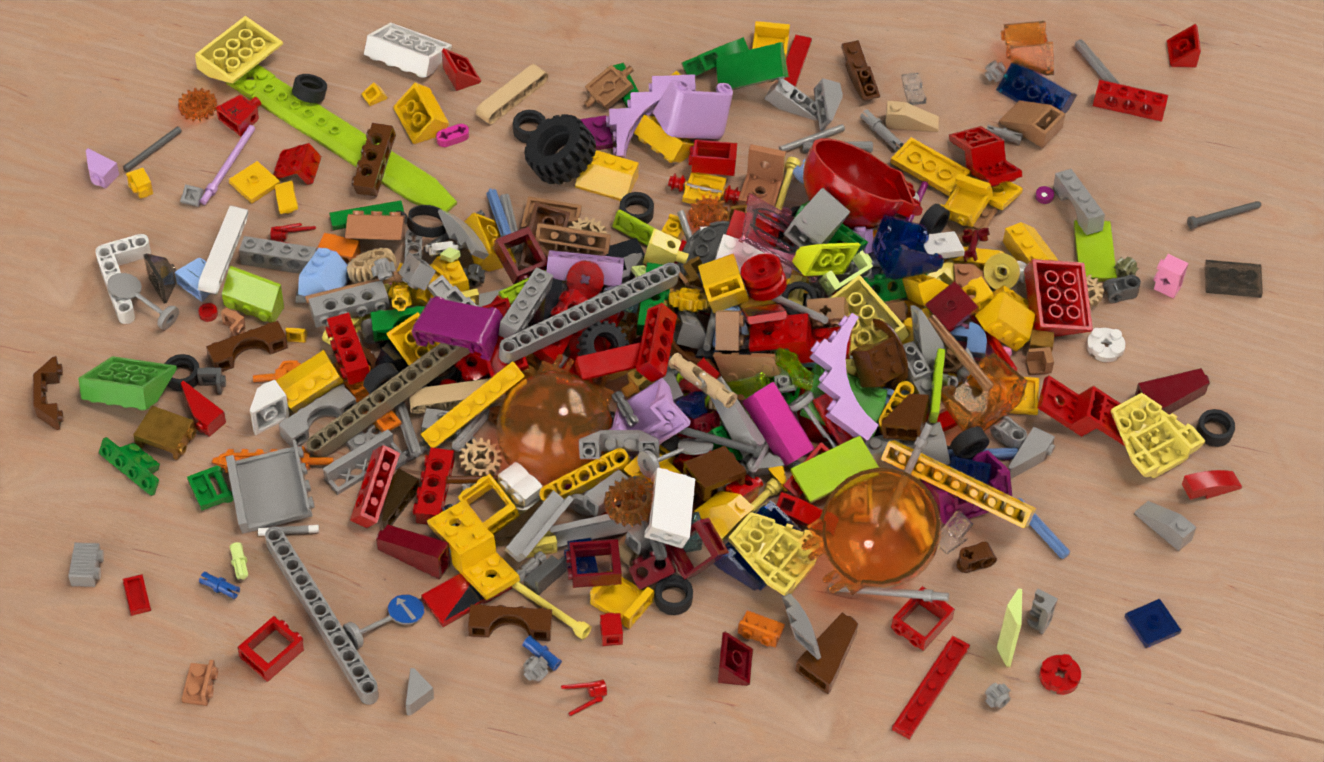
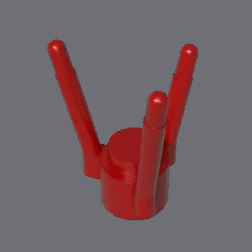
[270,223,316,243]
[561,679,607,716]

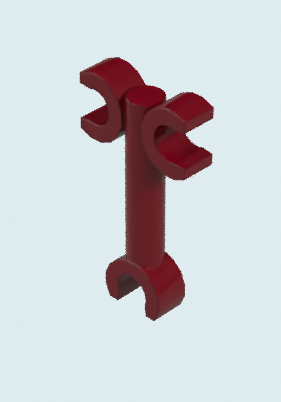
[962,228,990,262]

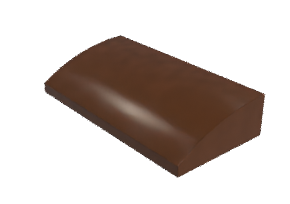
[517,202,570,271]

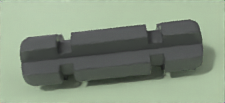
[612,391,639,427]

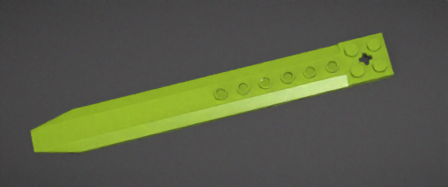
[225,64,457,212]

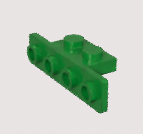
[99,437,160,496]

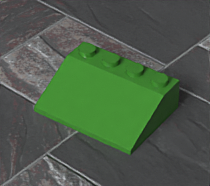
[78,356,177,410]
[800,363,888,438]

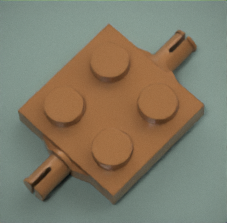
[583,65,634,109]

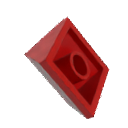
[1167,24,1201,68]
[442,48,481,91]

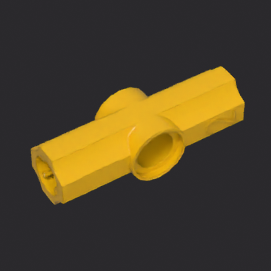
[392,281,413,311]

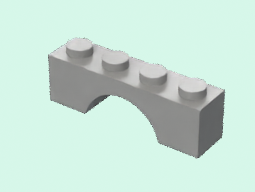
[1053,169,1105,235]
[279,384,356,447]

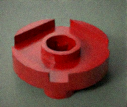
[566,260,604,298]
[1039,654,1082,695]

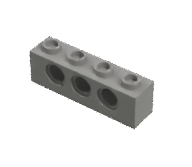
[239,236,317,274]
[499,267,553,338]
[309,280,389,328]

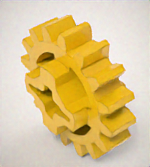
[668,288,709,312]

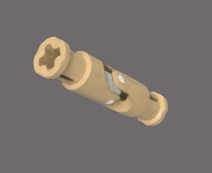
[668,353,738,408]

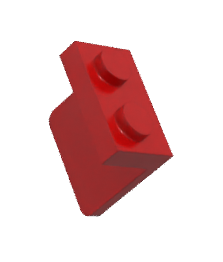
[273,143,322,185]

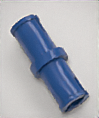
[199,571,240,599]
[522,636,562,671]

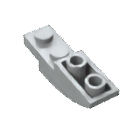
[903,341,948,414]

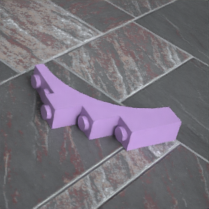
[606,75,696,159]
[809,313,879,443]

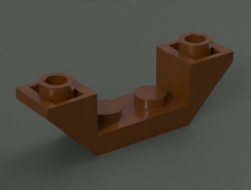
[33,356,64,430]

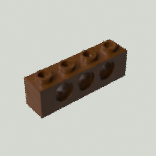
[352,123,396,197]

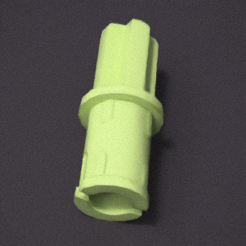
[230,542,248,580]

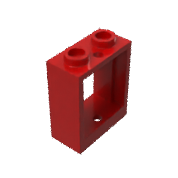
[688,140,738,176]
[891,586,955,651]
[237,616,304,682]

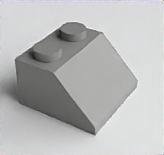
[674,310,713,349]

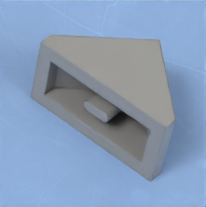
[406,668,434,715]

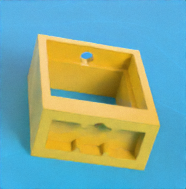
[458,474,520,535]

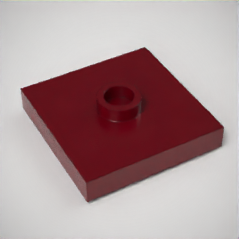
[925,281,979,332]

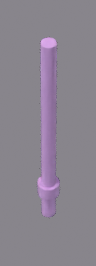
[200,125,255,205]

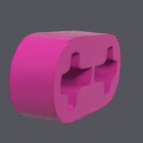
[436,124,469,147]

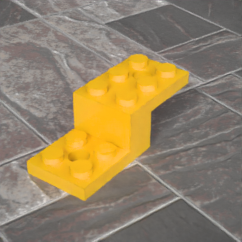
[427,502,520,600]

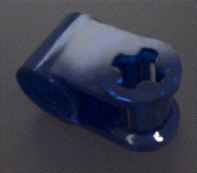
[675,391,708,419]

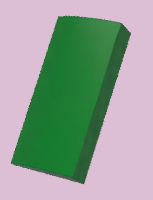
[716,42,789,90]

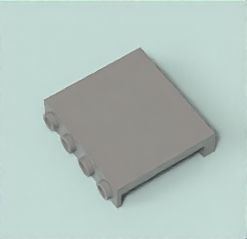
[226,440,315,534]

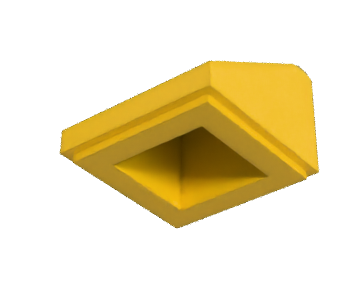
[361,82,388,106]
[285,328,308,343]
[768,466,787,492]

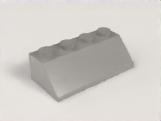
[865,422,951,482]

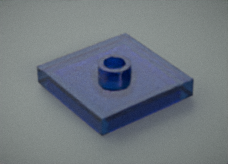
[1124,599,1182,648]

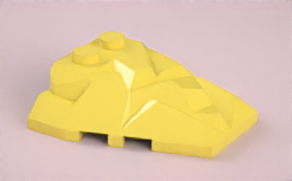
[1111,393,1205,478]
[728,512,828,596]

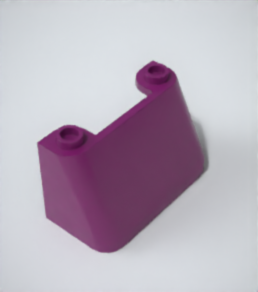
[411,296,503,360]
[920,450,1012,526]

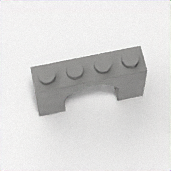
[583,470,652,555]

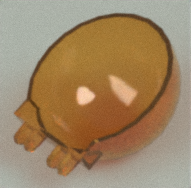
[496,354,614,486]
[801,468,942,595]

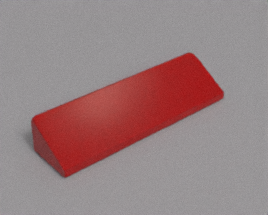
[575,342,641,380]

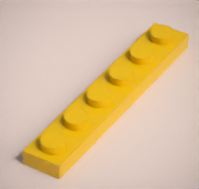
[421,361,525,448]

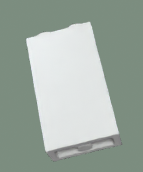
[644,468,695,548]

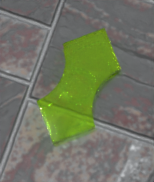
[775,348,813,391]

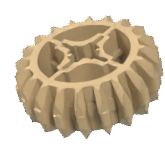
[346,248,397,284]

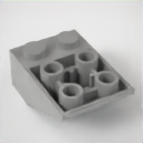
[784,188,850,248]

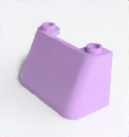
[653,80,733,139]

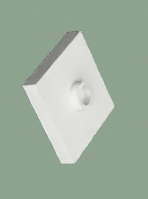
[919,231,965,260]

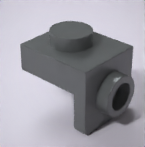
[197,367,226,394]

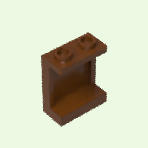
[683,446,746,501]

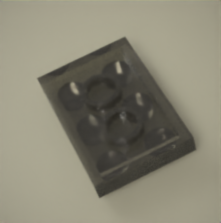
[1205,260,1263,298]

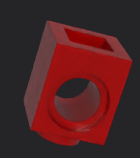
[600,612,623,646]

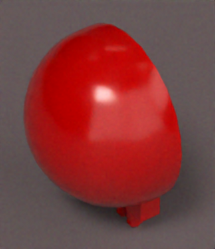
[803,138,923,229]

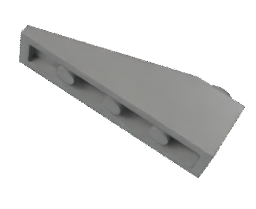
[710,376,766,457]

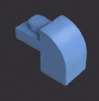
[950,322,987,359]

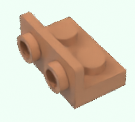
[182,660,218,706]

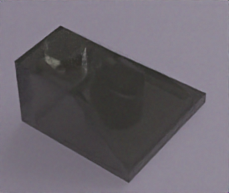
[143,253,177,304]

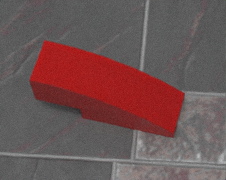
[1182,470,1242,500]

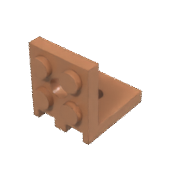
[738,144,786,211]

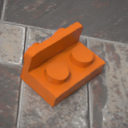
[738,610,785,648]

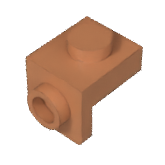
[221,307,246,336]

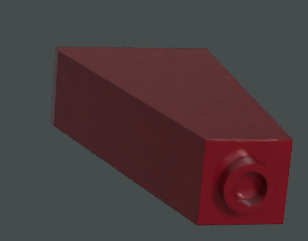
[1135,368,1210,414]
[376,524,450,580]

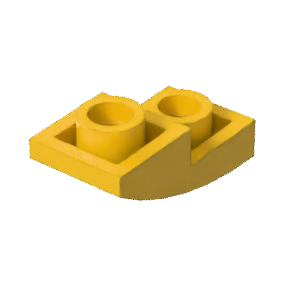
[275,180,298,214]

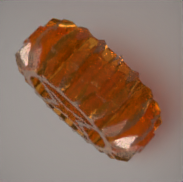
[604,475,654,528]

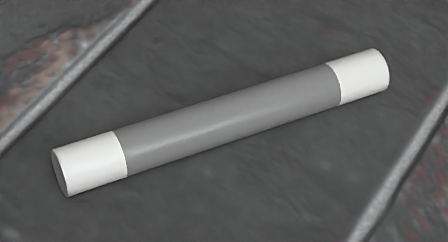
[258,525,319,536]

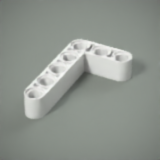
[95,234,151,324]

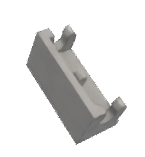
[1027,589,1058,634]

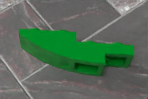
[681,37,749,76]

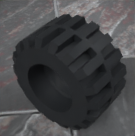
[576,321,629,356]

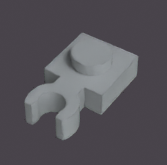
[346,425,382,450]

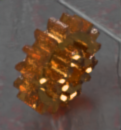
[178,88,217,122]
[689,195,728,230]

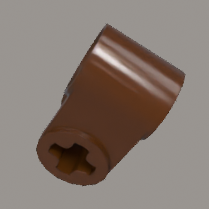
[956,541,997,573]

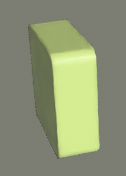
[440,247,460,262]

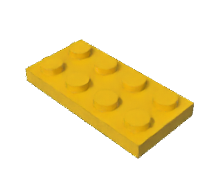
[890,137,970,197]

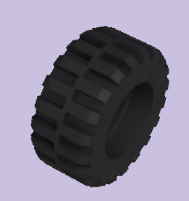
[524,114,596,185]

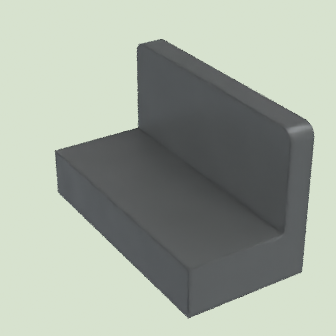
[524,555,567,595]

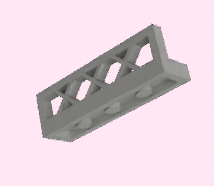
[323,429,402,495]
[504,490,573,563]
[550,510,635,547]

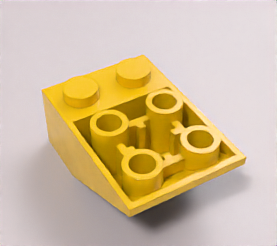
[698,253,750,313]

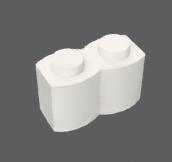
[498,462,543,507]

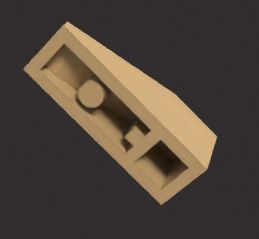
[885,101,939,132]

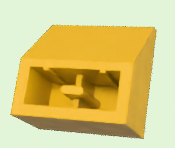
[902,272,949,306]

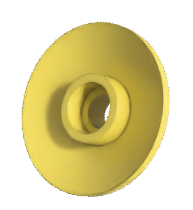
[984,253,1020,289]

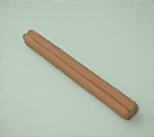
[928,315,994,392]

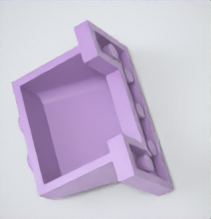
[609,378,691,461]

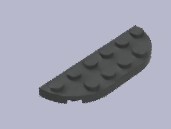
[677,221,730,314]

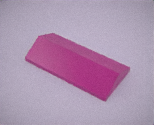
[743,382,815,467]

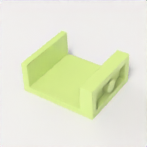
[818,250,873,296]

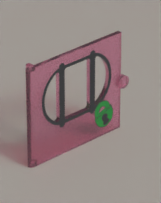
[739,193,818,283]

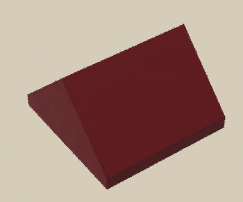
[718,631,753,686]

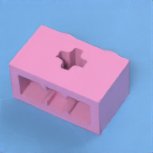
[1153,254,1189,299]

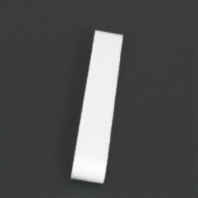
[198,205,248,295]

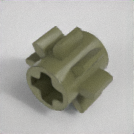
[1114,256,1139,277]

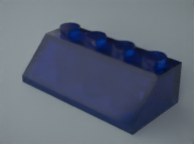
[996,59,1077,113]

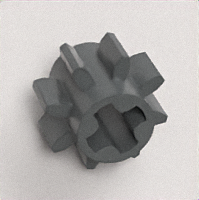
[463,264,485,287]

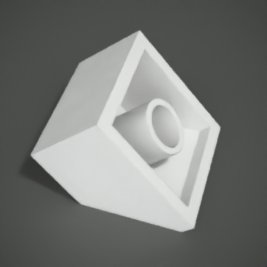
[250,379,290,435]

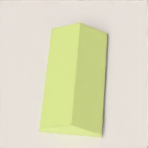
[997,589,1022,667]

